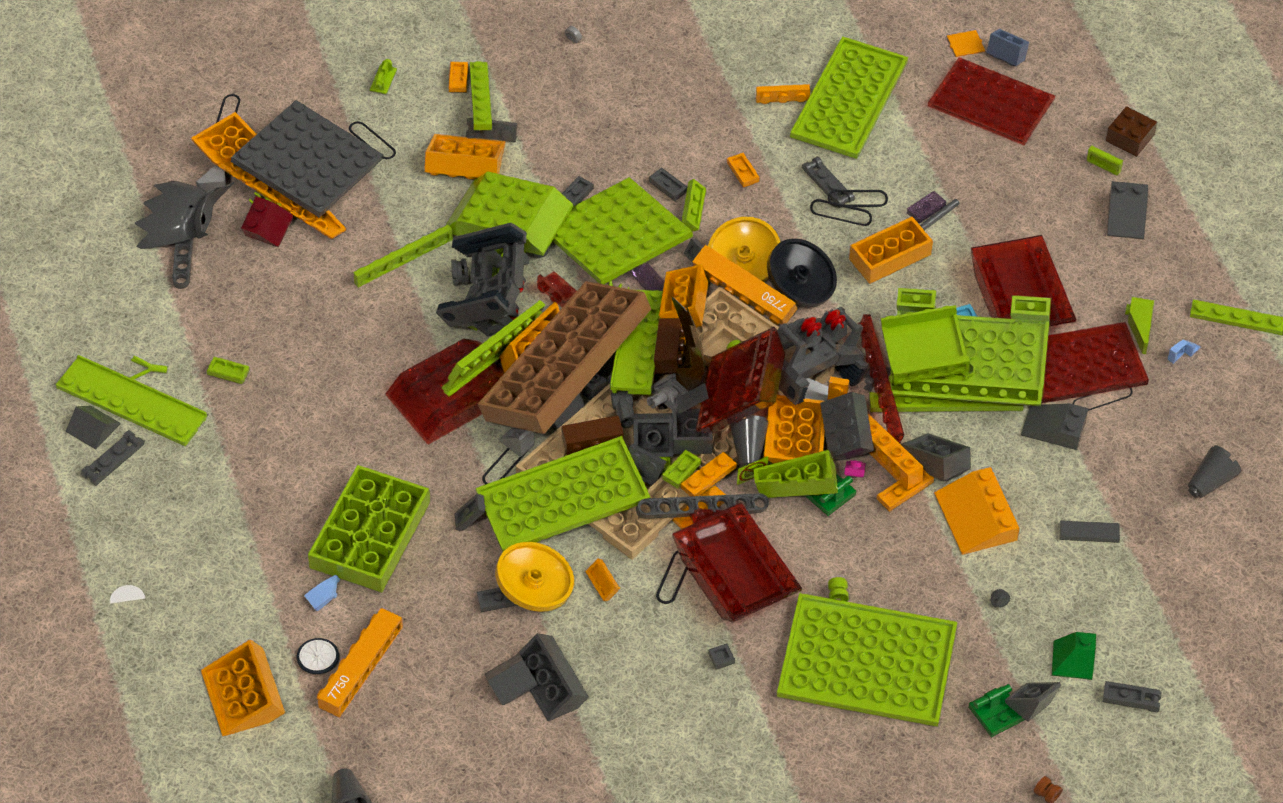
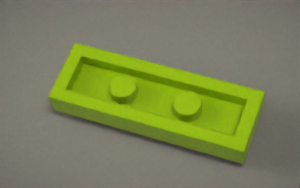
[681,179,706,232]

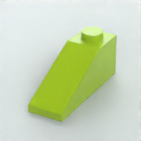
[1125,297,1154,354]

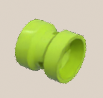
[828,577,849,602]

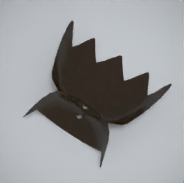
[671,297,721,412]

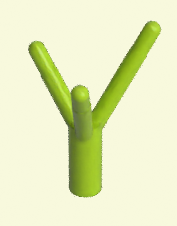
[129,355,168,379]

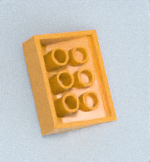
[424,134,506,179]
[764,394,825,463]
[934,467,1019,555]
[201,639,285,736]

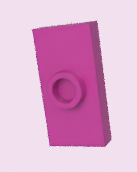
[844,460,866,478]

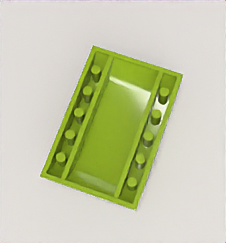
[445,171,573,256]

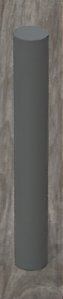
[920,199,960,231]

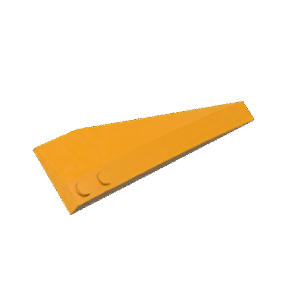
[191,112,346,239]

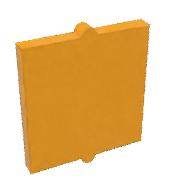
[947,30,985,57]

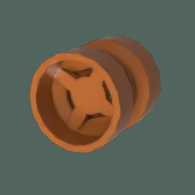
[1033,776,1063,803]

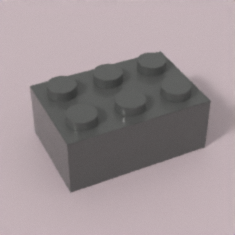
[820,392,874,461]

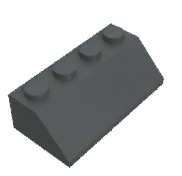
[517,633,589,721]

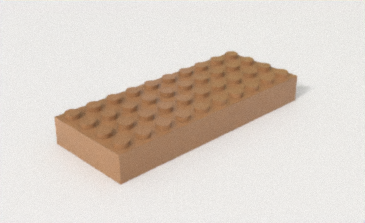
[478,281,651,434]

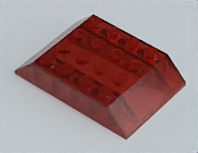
[971,235,1077,327]
[696,327,785,433]
[385,338,504,445]
[672,502,802,623]

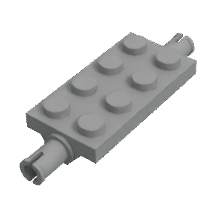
[647,353,732,410]

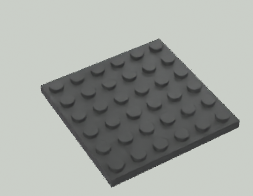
[231,100,384,218]

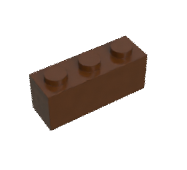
[654,318,685,373]
[561,415,624,455]

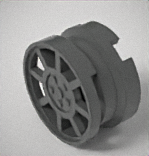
[451,258,468,286]

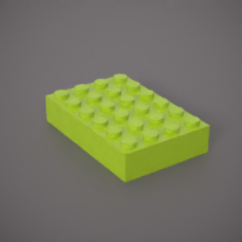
[308,465,430,593]

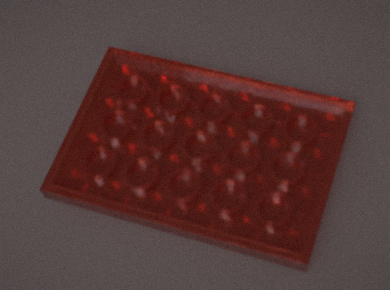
[928,57,1055,146]
[1041,322,1149,404]

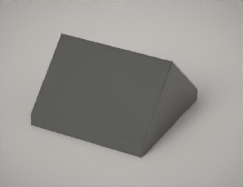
[66,405,121,449]
[485,653,538,705]
[1005,682,1061,722]

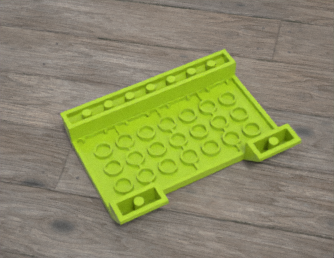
[887,288,1051,406]

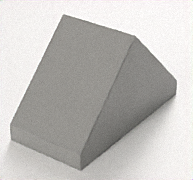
[196,165,226,193]
[499,428,534,457]

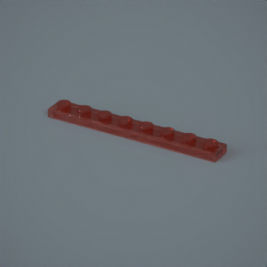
[858,314,904,444]

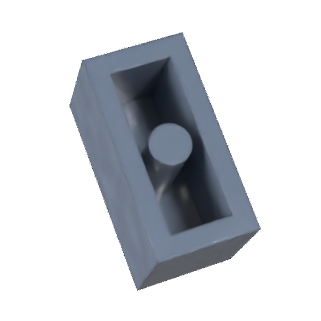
[986,29,1029,66]

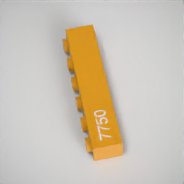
[692,244,797,325]
[317,608,403,718]

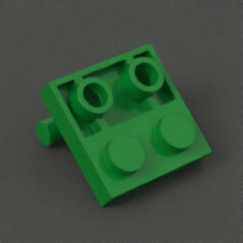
[804,473,856,516]
[968,684,1025,738]

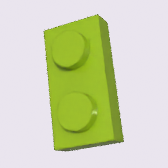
[662,450,701,489]

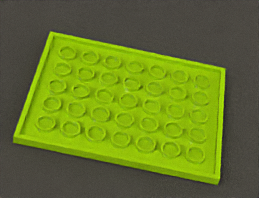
[777,593,957,727]

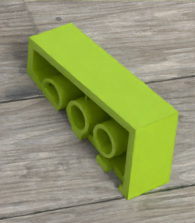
[754,450,838,498]

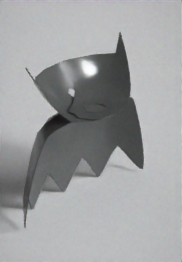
[135,181,234,249]

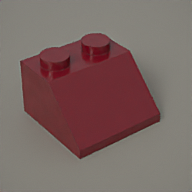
[241,196,294,247]

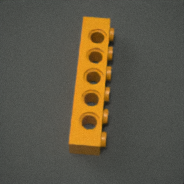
[868,414,923,490]

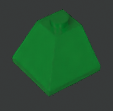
[1052,632,1096,680]

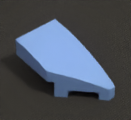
[1168,340,1201,364]
[304,575,340,611]

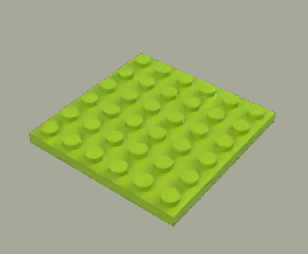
[553,177,693,284]

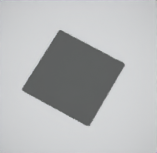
[675,383,708,414]

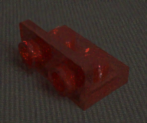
[537,271,577,308]

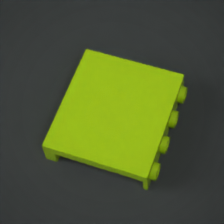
[881,305,970,385]

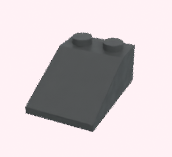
[1107,181,1148,239]
[1021,403,1088,450]
[901,433,971,481]

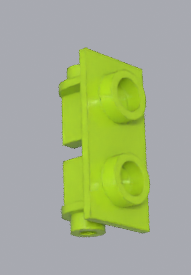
[370,59,397,94]

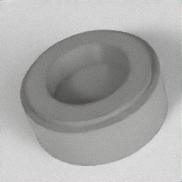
[565,26,582,43]

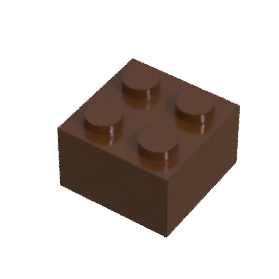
[1106,106,1157,157]

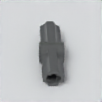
[609,375,634,428]

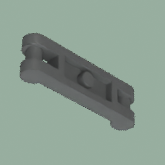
[802,156,855,208]
[81,430,145,486]

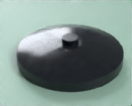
[767,239,837,308]

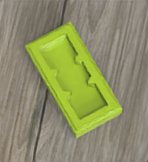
[1087,145,1123,176]
[207,357,250,384]

